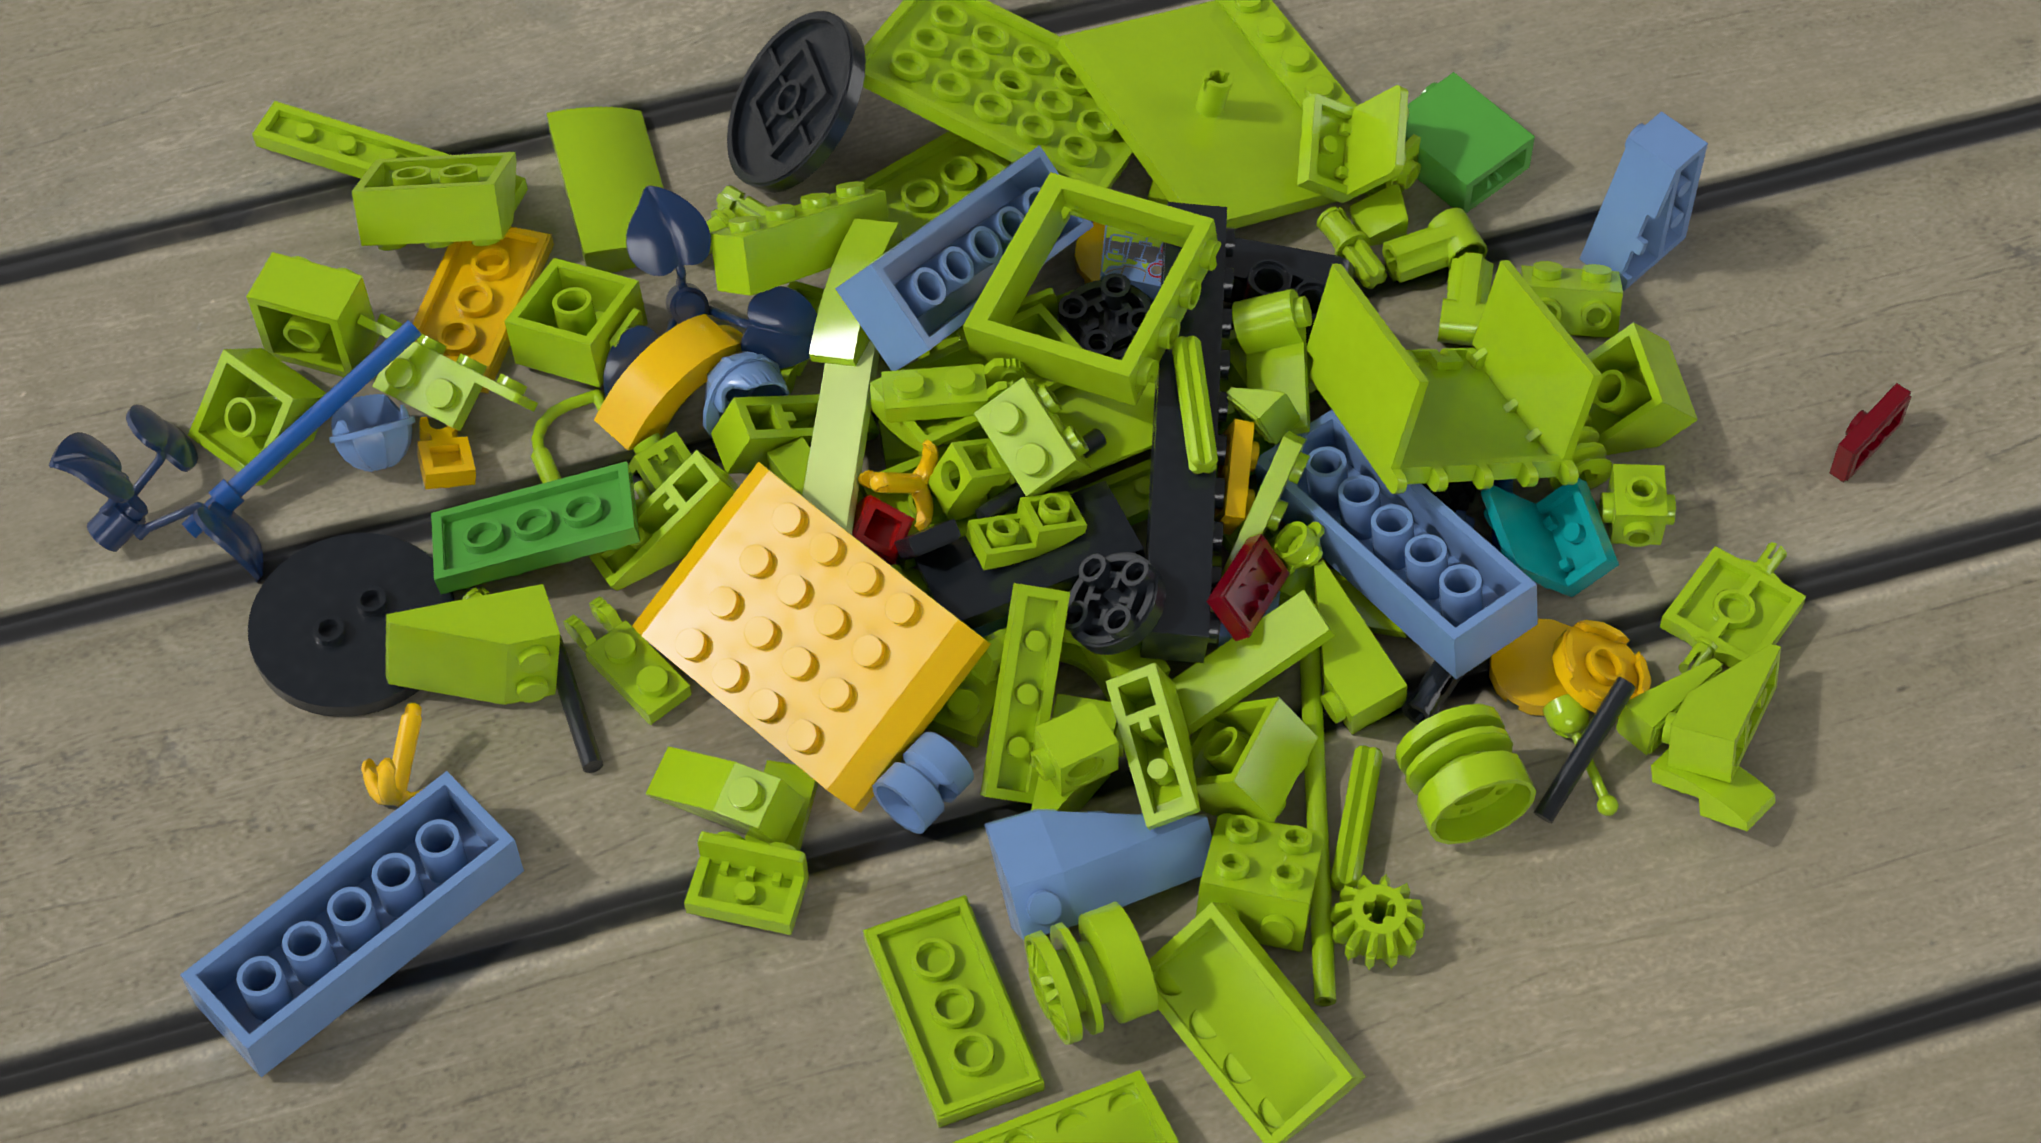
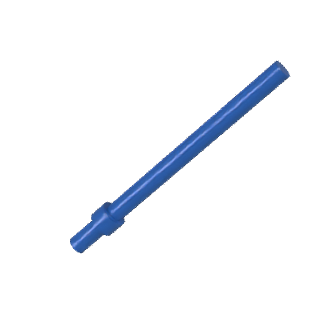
[182,320,422,538]

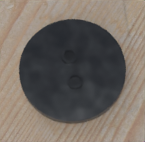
[727,11,866,193]
[248,533,455,717]

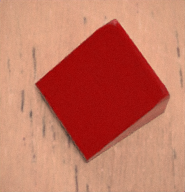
[852,495,915,565]

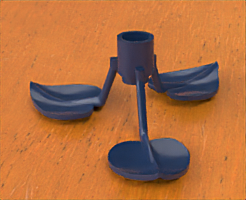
[603,185,817,397]
[49,404,263,582]

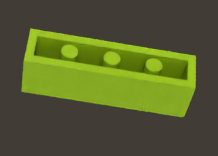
[710,181,889,296]

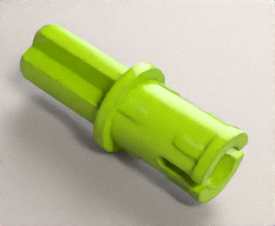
[1317,206,1387,289]

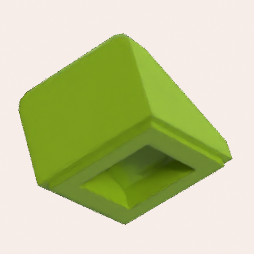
[1349,184,1408,246]
[1226,387,1300,445]

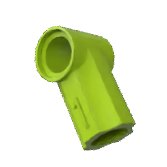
[1382,208,1487,283]
[1437,252,1494,346]

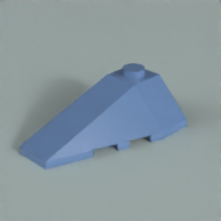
[984,809,1212,941]

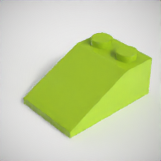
[386,584,560,705]

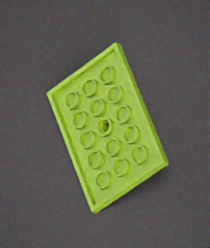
[863,0,1134,189]
[1057,0,1337,229]

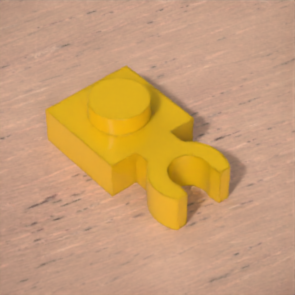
[417,417,476,490]

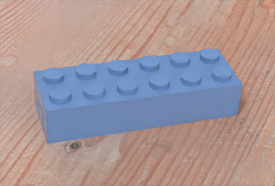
[835,145,1094,371]
[1255,409,1538,679]
[180,771,524,1078]

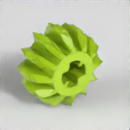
[1330,873,1425,970]

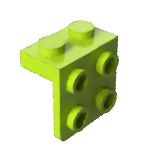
[1297,85,1409,203]
[1196,813,1325,952]

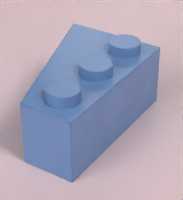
[1579,111,1708,291]

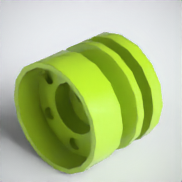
[1395,703,1536,845]
[1024,901,1159,1045]

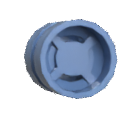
[872,732,974,834]

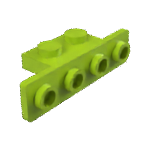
[357,313,538,431]

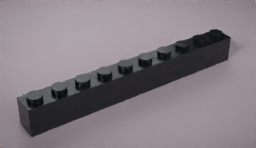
[1140,202,1235,663]

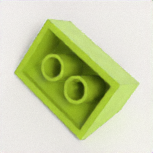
[351,152,517,251]

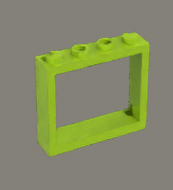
[963,172,1222,406]

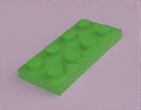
[431,461,640,594]

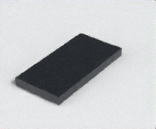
[914,481,1146,629]

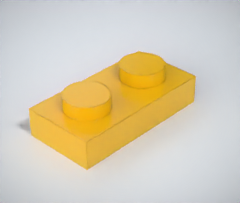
[1214,419,1260,535]

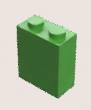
[1405,72,1535,213]

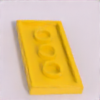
[412,226,554,394]

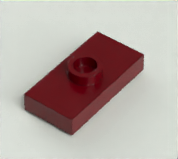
[1829,383,1912,483]
[1207,533,1290,642]

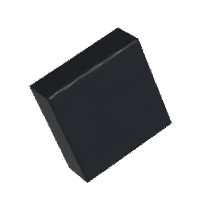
[894,519,961,560]

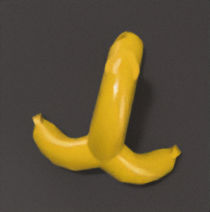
[858,440,939,531]
[361,703,453,807]

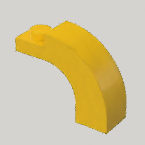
[594,314,743,451]

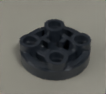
[1057,273,1152,360]
[1065,552,1166,655]

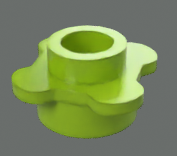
[1274,521,1325,575]

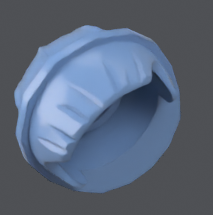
[703,351,789,437]
[329,394,416,472]

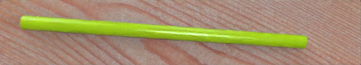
[1300,647,1336,1006]

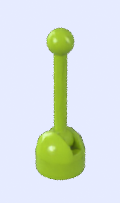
[1543,694,1619,816]

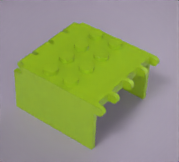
[1306,260,1603,494]

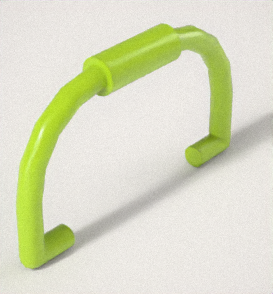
[531,389,651,509]

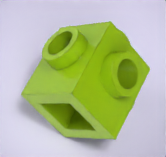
[1599,464,1676,547]

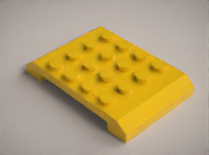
[632,462,991,813]

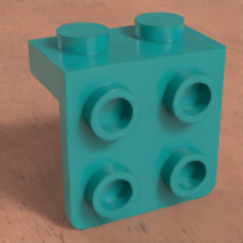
[1481,478,1619,597]

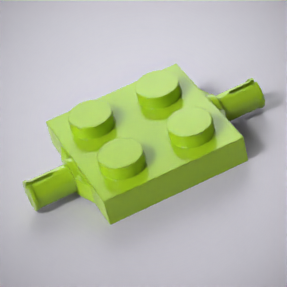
[1660,542,1806,673]

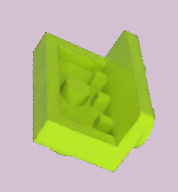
[1520,261,1623,338]
[974,377,1091,497]
[684,831,809,935]

